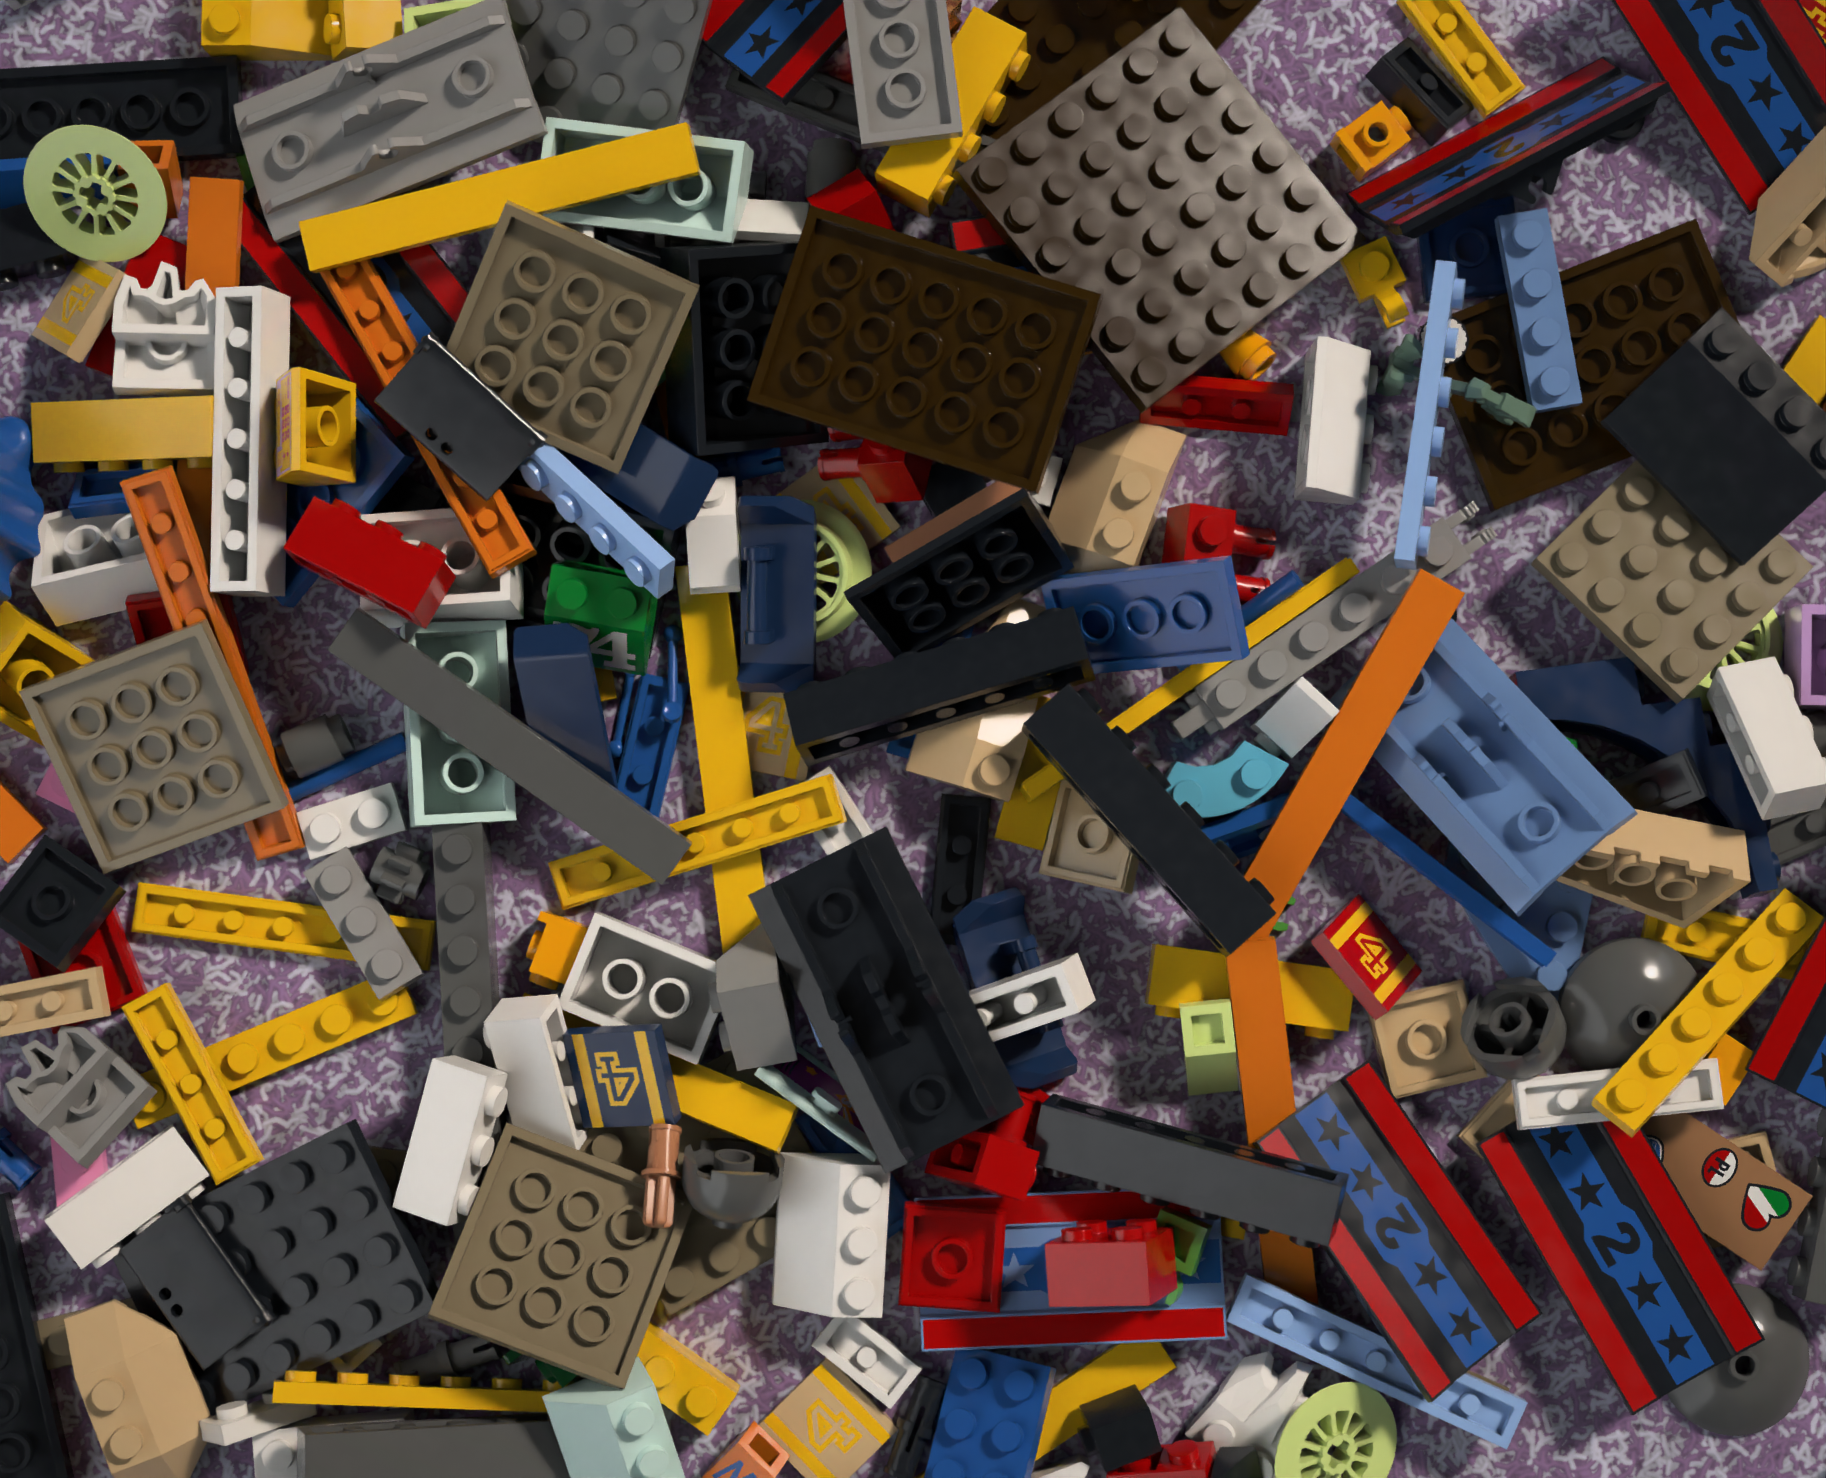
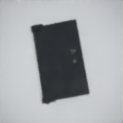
[374,331,548,502]
[119,1194,276,1371]

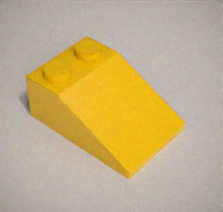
[201,0,332,61]

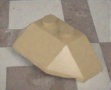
[1749,125,1826,287]
[1048,420,1187,575]
[64,1299,211,1478]

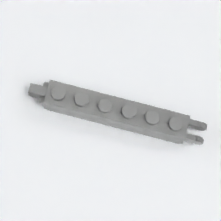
[1170,501,1498,740]

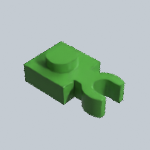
[1156,1206,1212,1306]

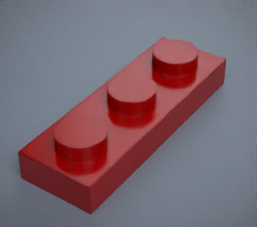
[1139,375,1294,436]

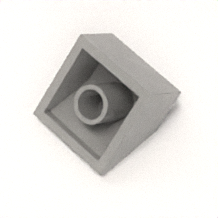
[708,923,797,1071]

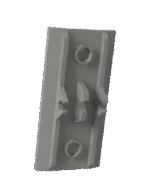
[233,0,548,243]

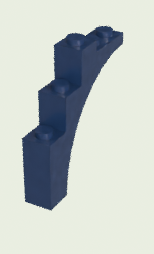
[1509,657,1781,899]

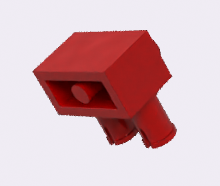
[817,428,933,503]
[1161,503,1276,605]
[924,1090,1040,1202]

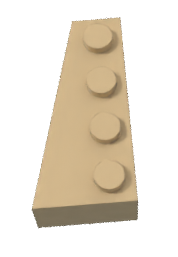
[1555,809,1751,929]

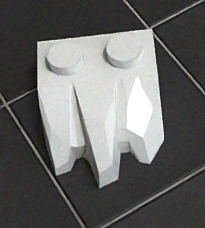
[112,261,216,396]
[1185,1351,1320,1478]

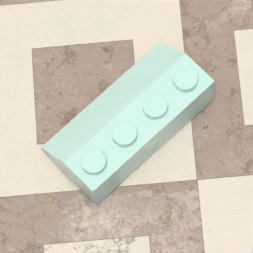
[541,117,754,244]
[400,620,517,828]
[542,1356,685,1478]

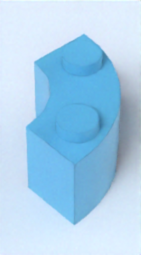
[1165,740,1289,818]

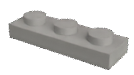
[303,846,425,1002]

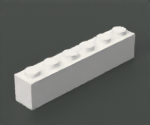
[210,285,291,597]

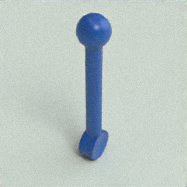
[662,624,683,723]
[609,672,636,759]

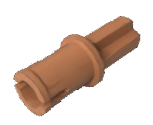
[641,1123,682,1229]

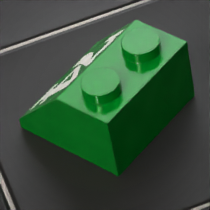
[544,560,658,676]

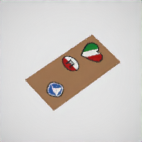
[1642,1113,1813,1271]

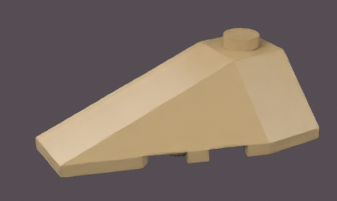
[905,599,1046,802]

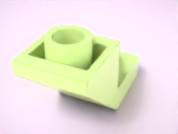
[1179,998,1238,1096]

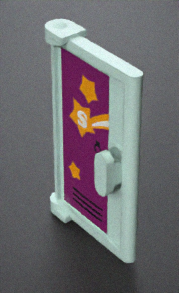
[754,1045,877,1162]

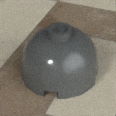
[1460,977,1567,1080]
[682,1138,785,1229]

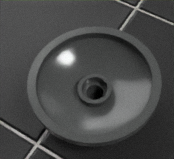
[1558,937,1700,1071]
[1667,1283,1810,1436]

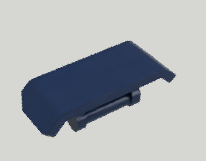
[555,423,719,531]
[737,496,817,693]
[513,623,618,789]
[952,887,1078,1089]

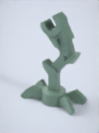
[1376,334,1537,428]

